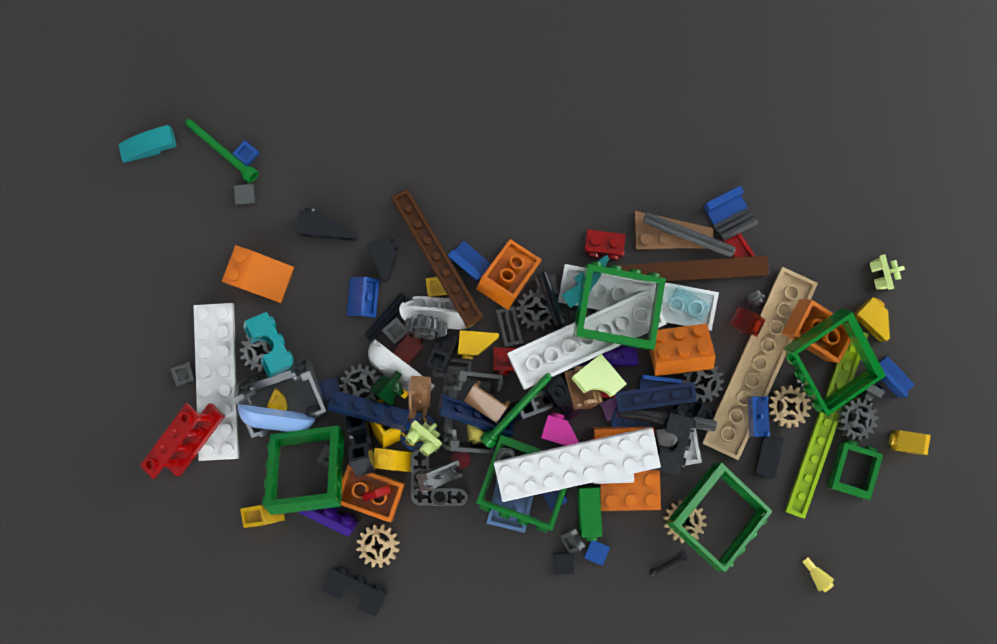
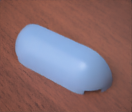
[238,404,316,432]

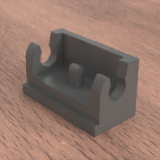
[416,460,462,493]

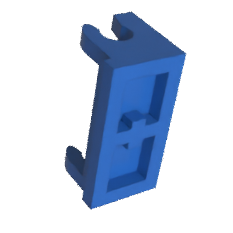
[748,396,770,437]

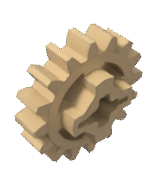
[768,385,812,428]
[663,500,707,543]
[356,524,400,568]

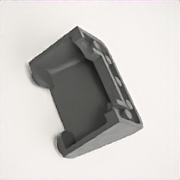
[234,358,327,438]
[437,369,504,454]

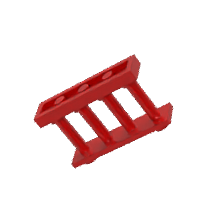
[140,403,226,479]

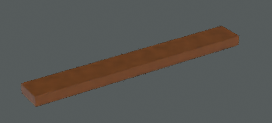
[391,189,484,328]
[615,256,769,282]

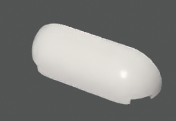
[400,296,474,329]
[368,339,435,392]

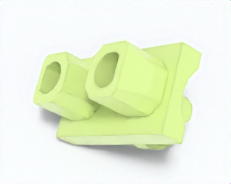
[869,254,905,290]
[405,421,442,457]

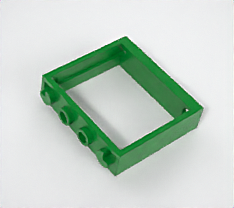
[573,262,666,350]
[784,308,886,416]
[262,425,344,515]
[476,435,567,533]
[666,463,772,573]

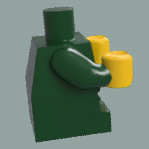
[370,370,409,406]

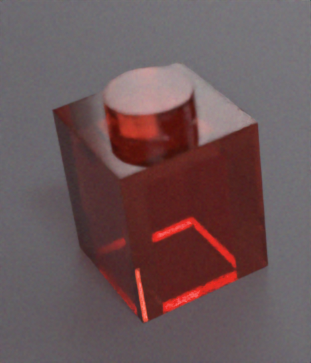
[729,307,766,337]
[393,334,424,366]

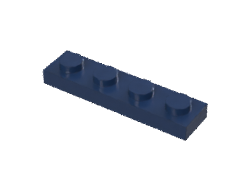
[615,382,697,413]
[328,390,410,431]
[438,394,513,438]

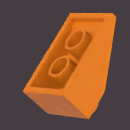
[476,239,542,310]
[222,245,295,303]

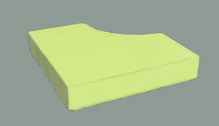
[571,354,626,397]

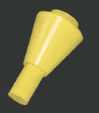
[466,424,485,445]
[802,557,835,592]

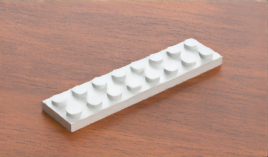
[558,264,719,331]
[507,288,667,390]
[194,303,240,461]
[494,427,661,502]

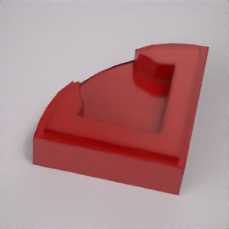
[362,486,391,501]

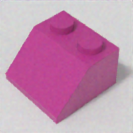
[540,412,579,446]

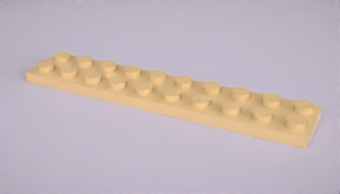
[701,267,818,460]

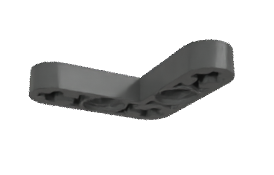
[411,447,468,506]

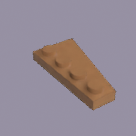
[634,211,713,250]

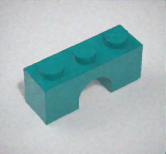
[243,312,294,378]

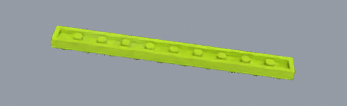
[784,332,869,519]

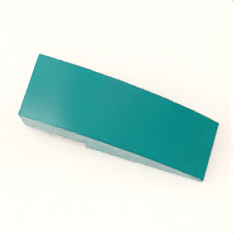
[118,125,177,163]
[561,255,609,308]

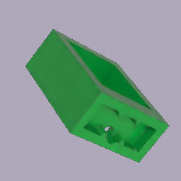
[827,440,883,500]
[577,486,602,541]

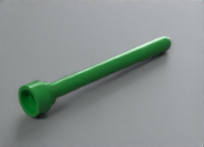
[185,119,259,184]
[480,373,552,448]

